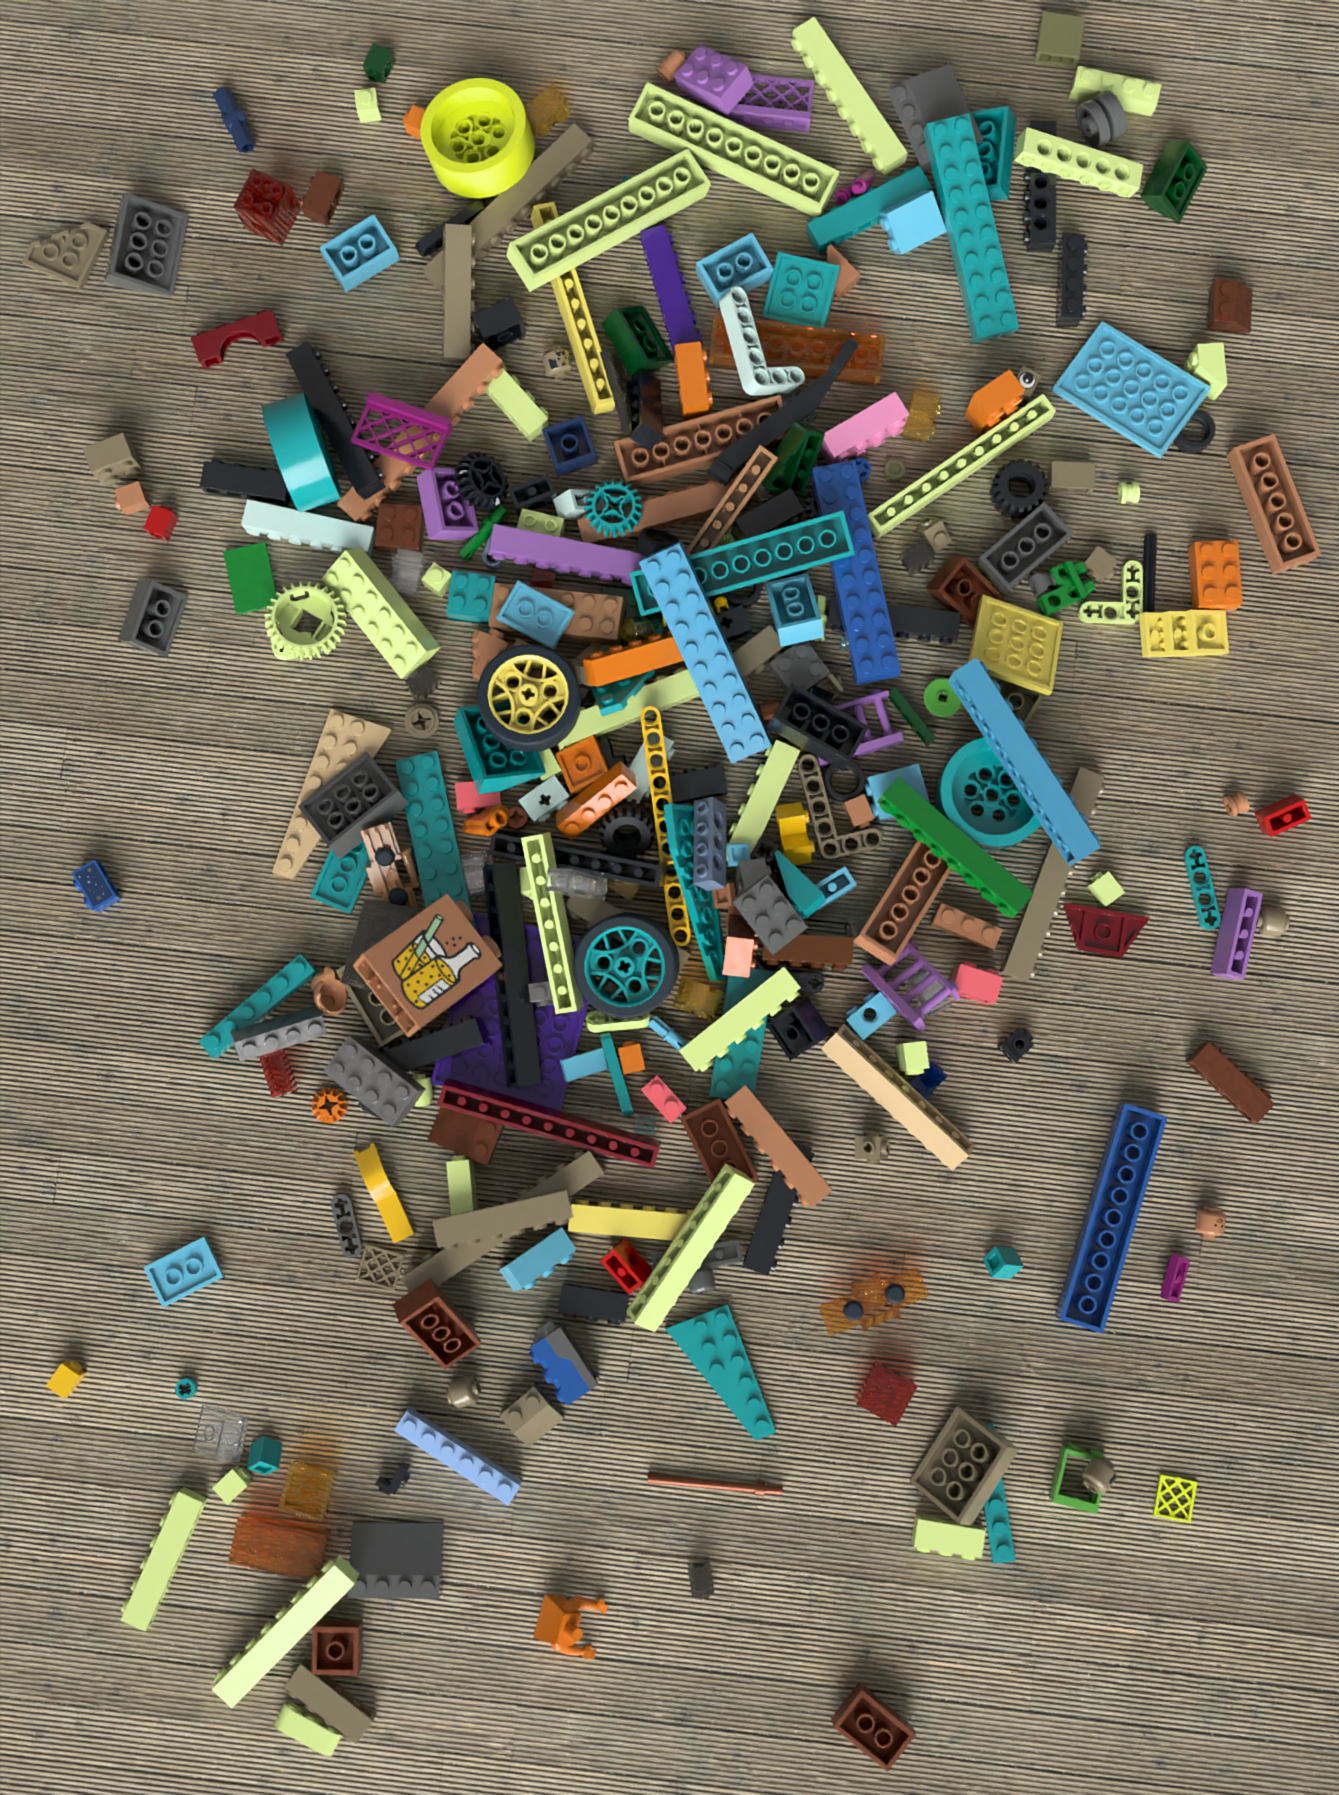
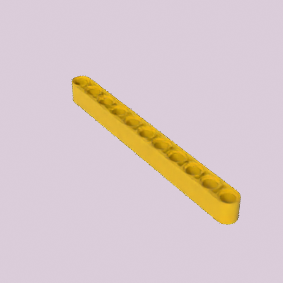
[641,706,691,946]

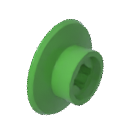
[924,678,962,717]

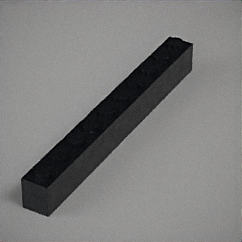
[482,863,542,1088]

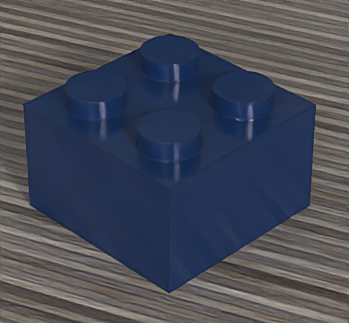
[542,415,598,477]

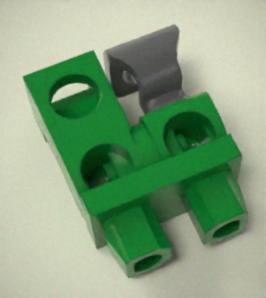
[1028,560,1095,617]

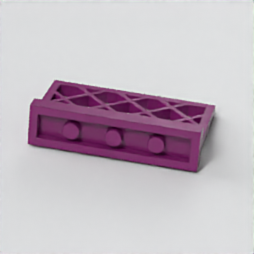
[351,391,453,471]

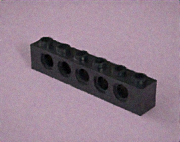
[1023,120,1057,253]

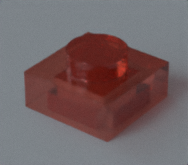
[529,567,556,589]

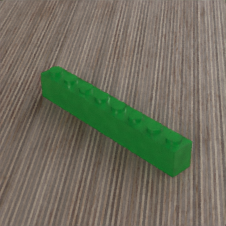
[877,776,1034,918]

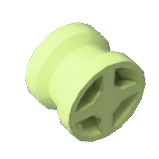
[1118,481,1140,504]

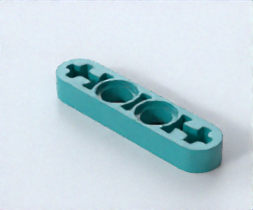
[1183,846,1221,930]
[599,1031,634,1117]

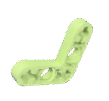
[1078,560,1143,624]

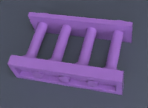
[817,689,904,768]
[860,939,961,1033]

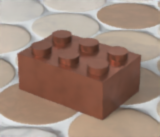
[831,1682,916,1772]

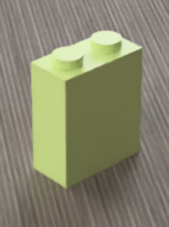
[446,1155,478,1215]

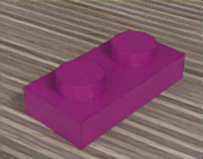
[1160,1254,1191,1303]

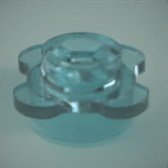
[635,1114,657,1136]

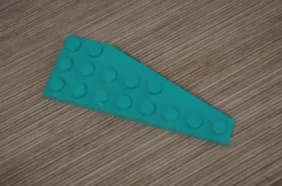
[663,804,728,982]

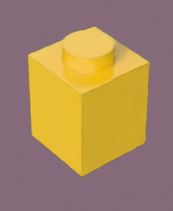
[46,1360,86,1399]

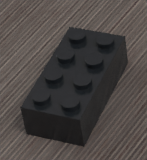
[767,683,869,771]

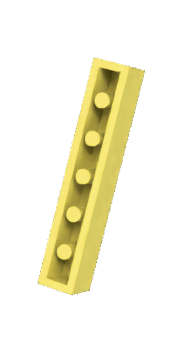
[568,1199,694,1241]

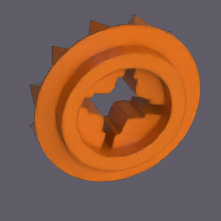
[311,1088,347,1123]

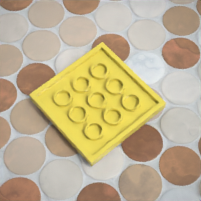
[968,595,1063,696]

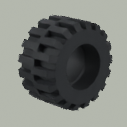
[990,459,1048,519]
[599,799,655,857]

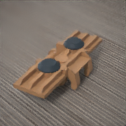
[361,822,421,928]

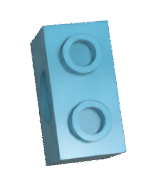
[844,992,897,1041]

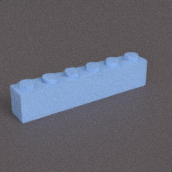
[394,1407,522,1505]

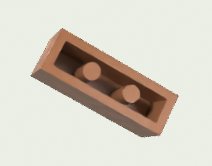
[930,903,1003,951]

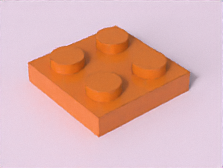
[555,735,609,794]

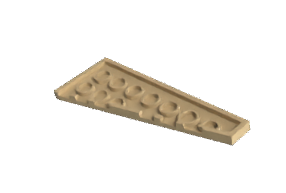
[272,709,392,880]

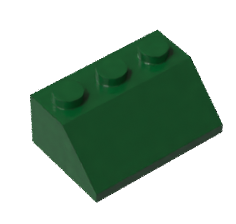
[1140,140,1208,222]
[601,306,674,377]

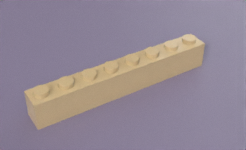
[821,1024,975,1171]

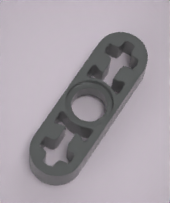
[331,1194,363,1258]

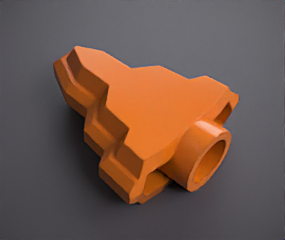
[462,803,509,837]

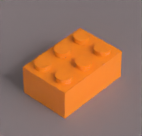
[675,341,713,422]
[964,369,1025,436]
[1188,540,1243,611]

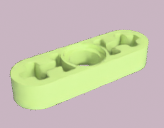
[586,1010,651,1033]

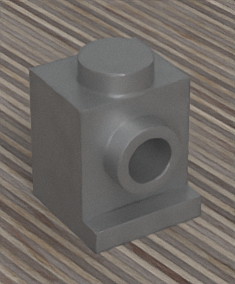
[528,981,554,1007]

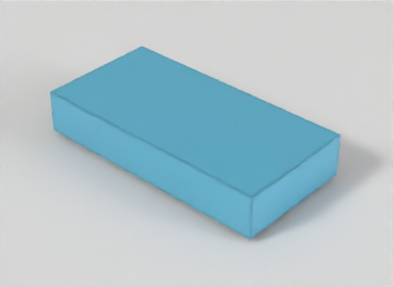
[560,1047,608,1082]

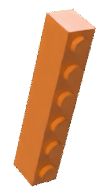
[582,630,684,687]

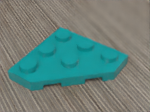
[591,670,655,717]

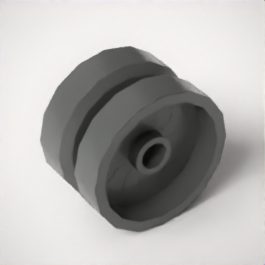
[1076,90,1127,149]

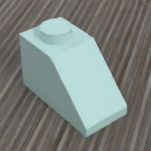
[553,489,605,520]

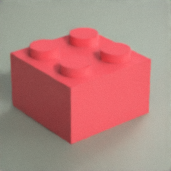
[951,962,1004,1005]

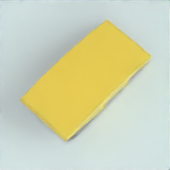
[1139,610,1229,657]

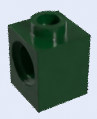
[363,43,395,84]

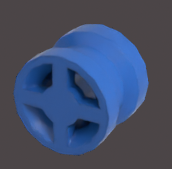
[855,458,871,484]

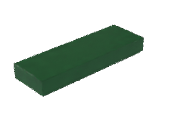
[888,687,936,746]

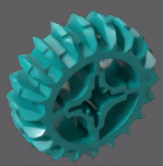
[584,478,644,538]

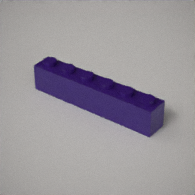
[640,225,702,359]

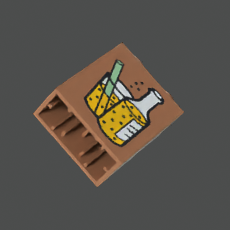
[353,894,502,1038]

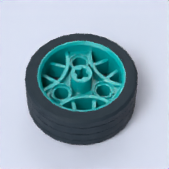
[574,913,679,1018]

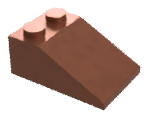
[925,555,1005,630]
[428,1107,505,1165]

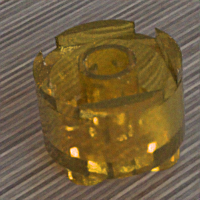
[673,977,724,1021]

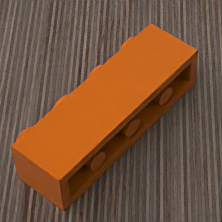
[556,761,637,841]

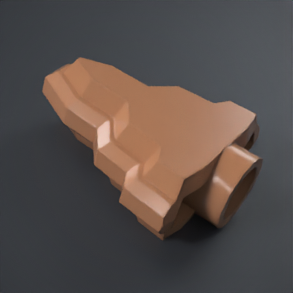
[471,628,513,680]

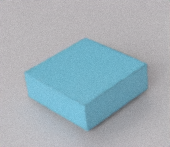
[727,843,750,867]

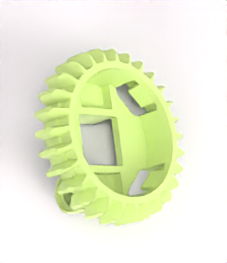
[265,581,347,660]

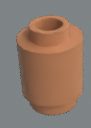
[657,49,688,83]

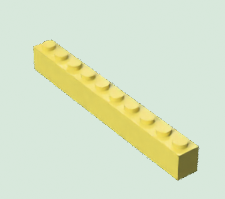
[531,202,617,415]

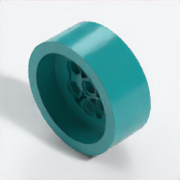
[261,391,342,512]
[935,737,1041,851]

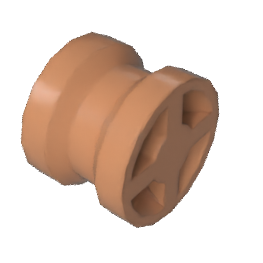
[1223,791,1250,817]

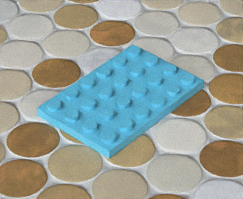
[1052,321,1211,459]

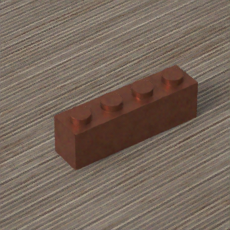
[1186,1042,1275,1123]

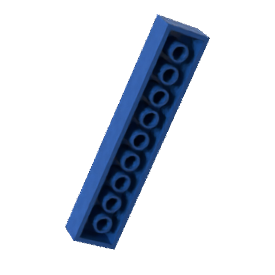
[811,460,901,685]
[1055,1103,1168,1334]

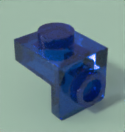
[910,1061,947,1099]

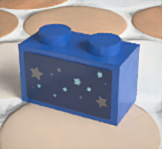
[72,859,122,912]

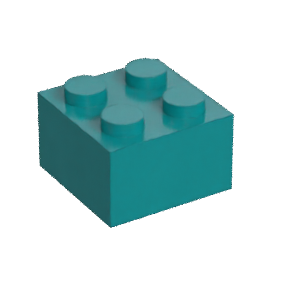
[446,570,498,624]

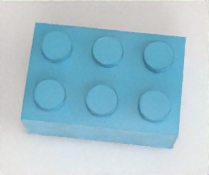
[319,214,400,292]
[696,233,773,309]
[765,573,824,647]

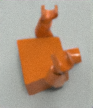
[533,1594,608,1660]

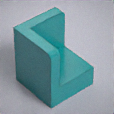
[982,1246,1024,1279]
[247,1436,282,1476]

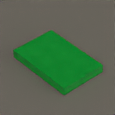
[223,542,278,615]

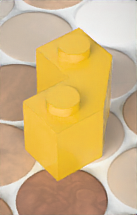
[775,802,815,866]

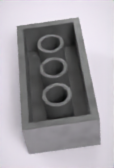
[323,1035,426,1127]

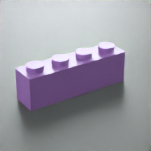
[1210,888,1263,980]

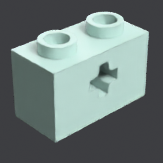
[518,775,570,824]

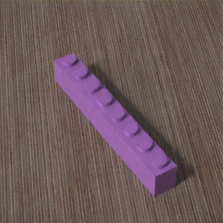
[488,524,646,586]

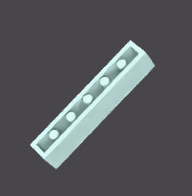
[241,499,376,558]

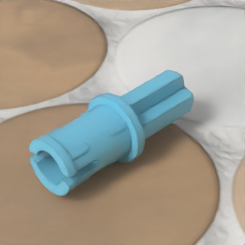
[648,1016,689,1053]

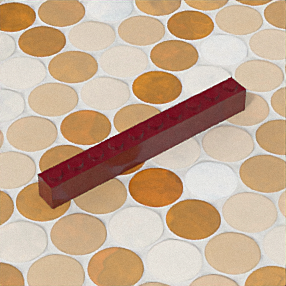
[437,1079,661,1169]

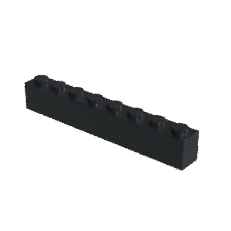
[285,341,386,501]
[489,830,668,888]

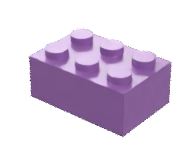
[674,44,754,116]
[416,468,479,540]

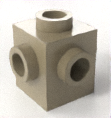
[855,1132,890,1164]

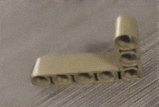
[797,754,883,861]

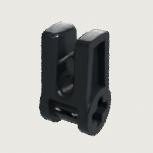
[789,973,825,993]

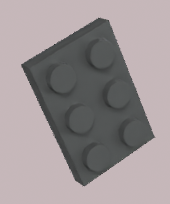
[731,874,808,955]

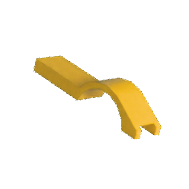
[354,1142,415,1243]

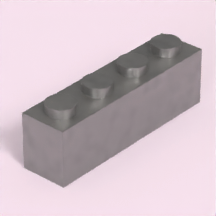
[230,1005,327,1062]

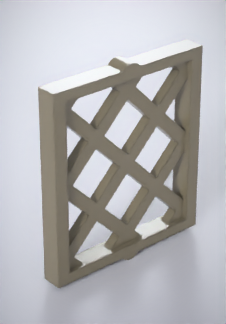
[356,1244,405,1291]

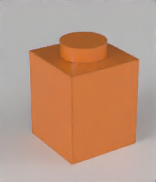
[403,105,426,139]
[618,1040,646,1075]

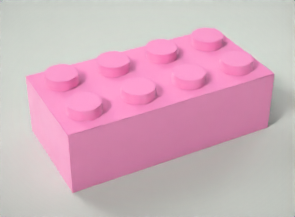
[819,392,909,465]

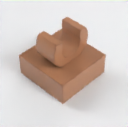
[712,883,736,909]

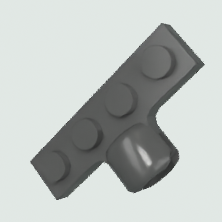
[651,1239,743,1294]

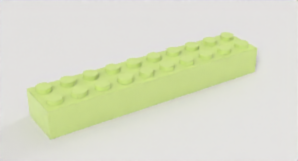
[628,82,840,217]
[506,148,711,291]

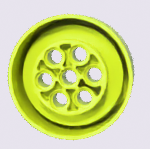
[420,78,535,198]

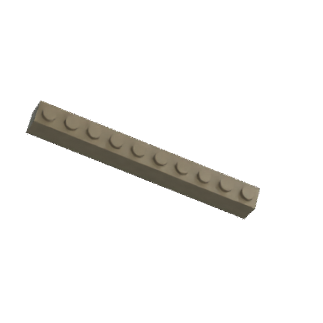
[423,123,593,294]
[1000,767,1106,982]

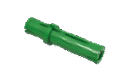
[456,505,510,562]

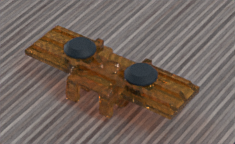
[818,1266,929,1336]

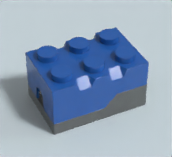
[529,1321,600,1406]

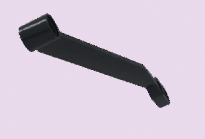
[707,338,859,487]

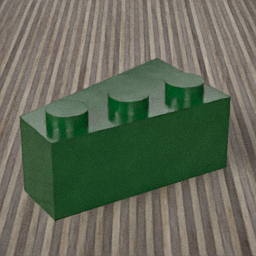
[761,422,825,496]

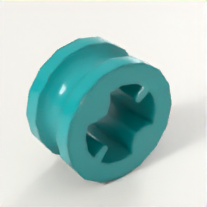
[175,1377,198,1399]

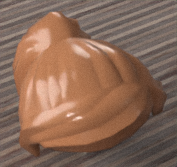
[310,966,348,1016]

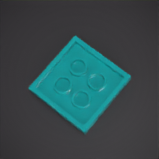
[762,252,841,332]

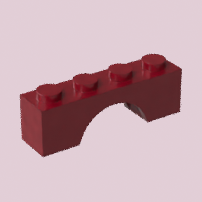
[191,310,284,369]

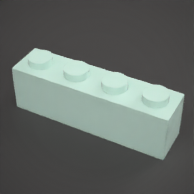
[619,733,676,804]

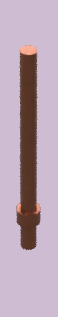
[647,1474,783,1496]

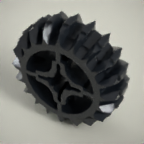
[453,451,510,511]

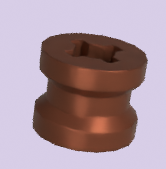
[507,807,528,830]

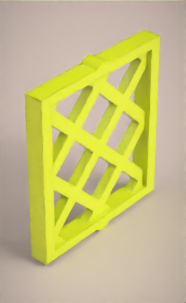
[1153,1474,1197,1523]

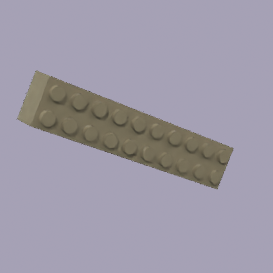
[400,1149,606,1292]

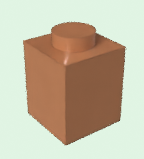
[114,481,151,515]
[842,794,875,830]

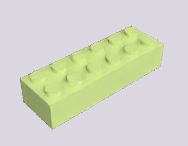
[321,547,441,679]

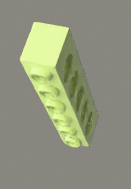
[1014,127,1143,197]

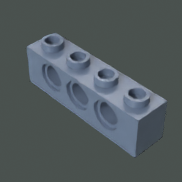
[693,797,727,891]

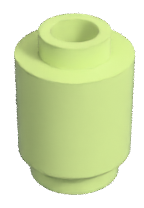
[412,1073,434,1107]

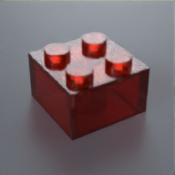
[854,1360,918,1427]

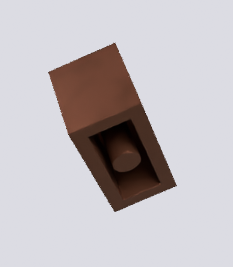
[300,170,344,226]

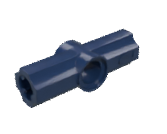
[213,87,256,153]

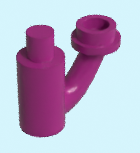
[836,169,875,205]

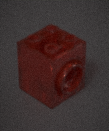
[234,168,301,246]

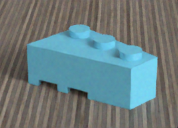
[499,1227,577,1292]

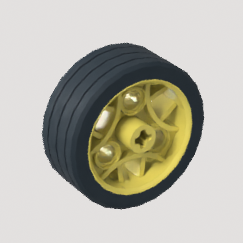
[477,644,581,752]

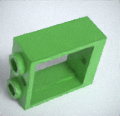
[1048,1443,1109,1514]

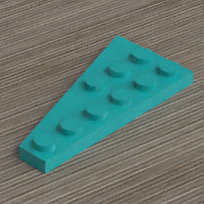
[665,1304,776,1441]

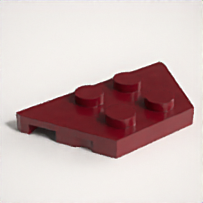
[1063,903,1149,958]

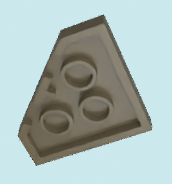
[22,222,109,290]

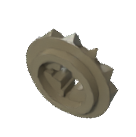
[404,704,439,739]

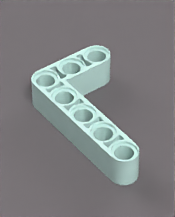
[719,286,805,396]

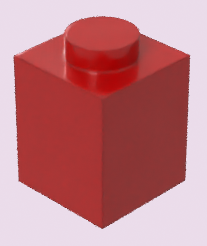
[143,505,178,542]

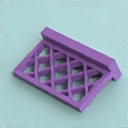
[726,74,814,133]

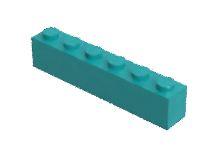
[806,166,932,254]
[198,954,319,1058]

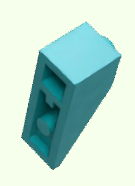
[774,850,825,919]

